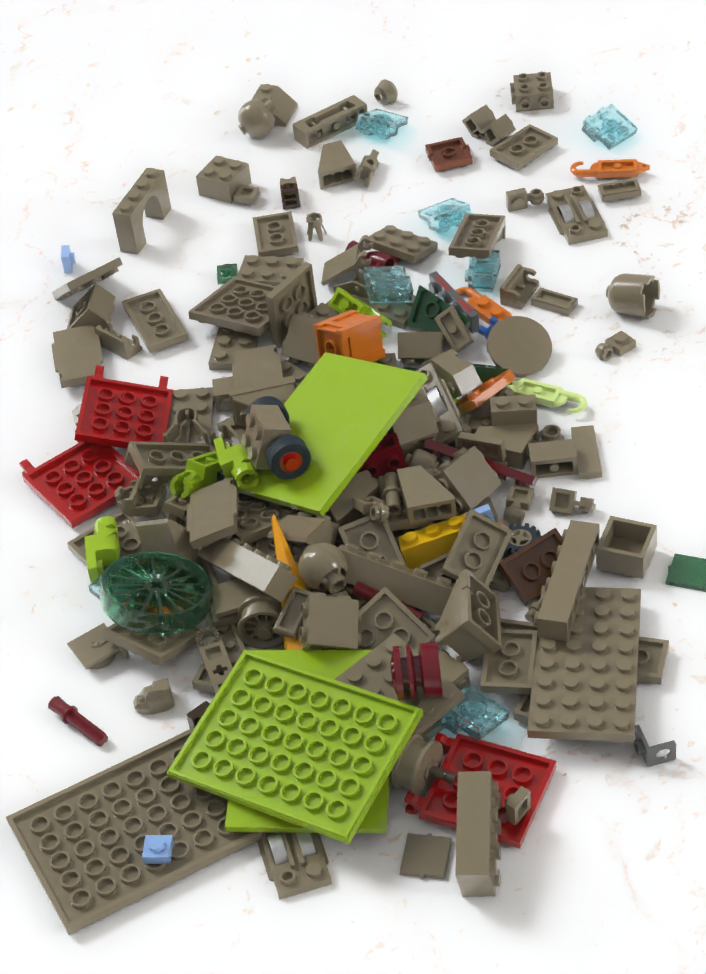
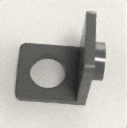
[634,724,676,767]

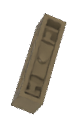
[292,95,369,149]

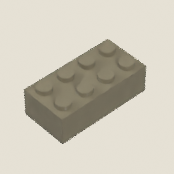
[455,771,502,897]

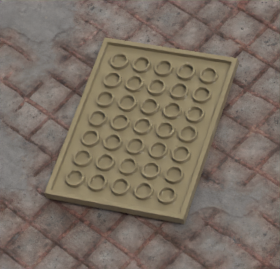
[5,728,263,936]

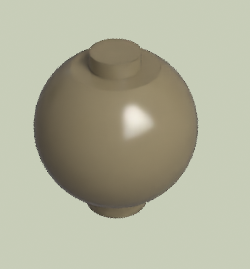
[238,99,278,137]
[298,542,348,594]

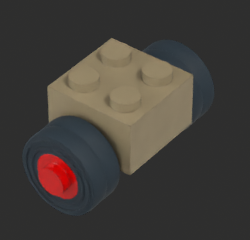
[241,396,311,479]

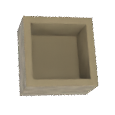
[196,155,252,204]
[596,516,657,579]

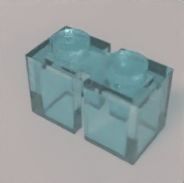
[465,250,501,292]

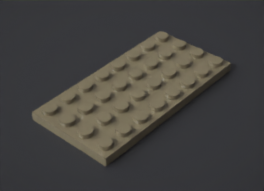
[527,586,641,742]

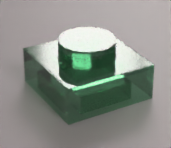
[217,263,238,284]

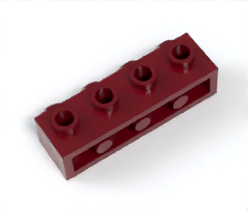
[356,432,407,478]

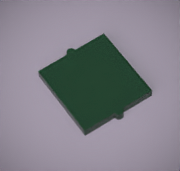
[665,553,706,592]

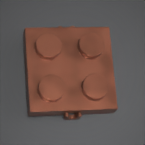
[425,137,473,172]

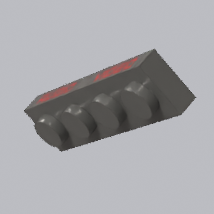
[428,271,480,334]

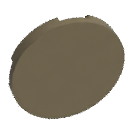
[486,316,552,377]

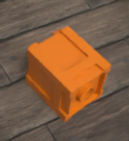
[313,310,386,362]

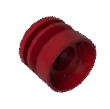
[390,642,443,701]

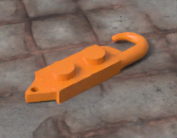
[570,159,650,179]
[455,287,512,325]

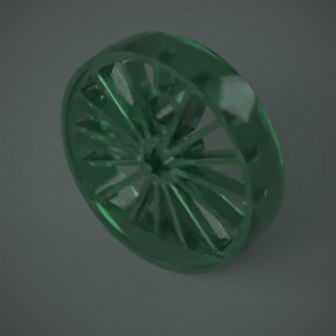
[100,552,212,635]

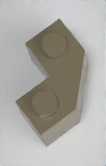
[462,104,516,146]
[422,349,483,399]

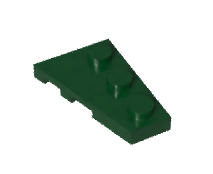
[407,285,472,332]

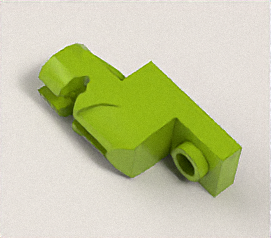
[328,287,392,338]
[213,436,259,489]
[170,451,222,498]
[84,516,120,586]

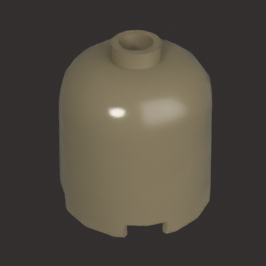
[606,273,660,318]

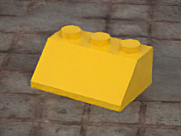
[398,514,466,570]

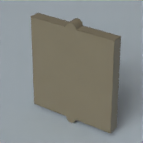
[400,833,452,879]

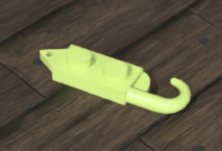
[505,378,587,414]

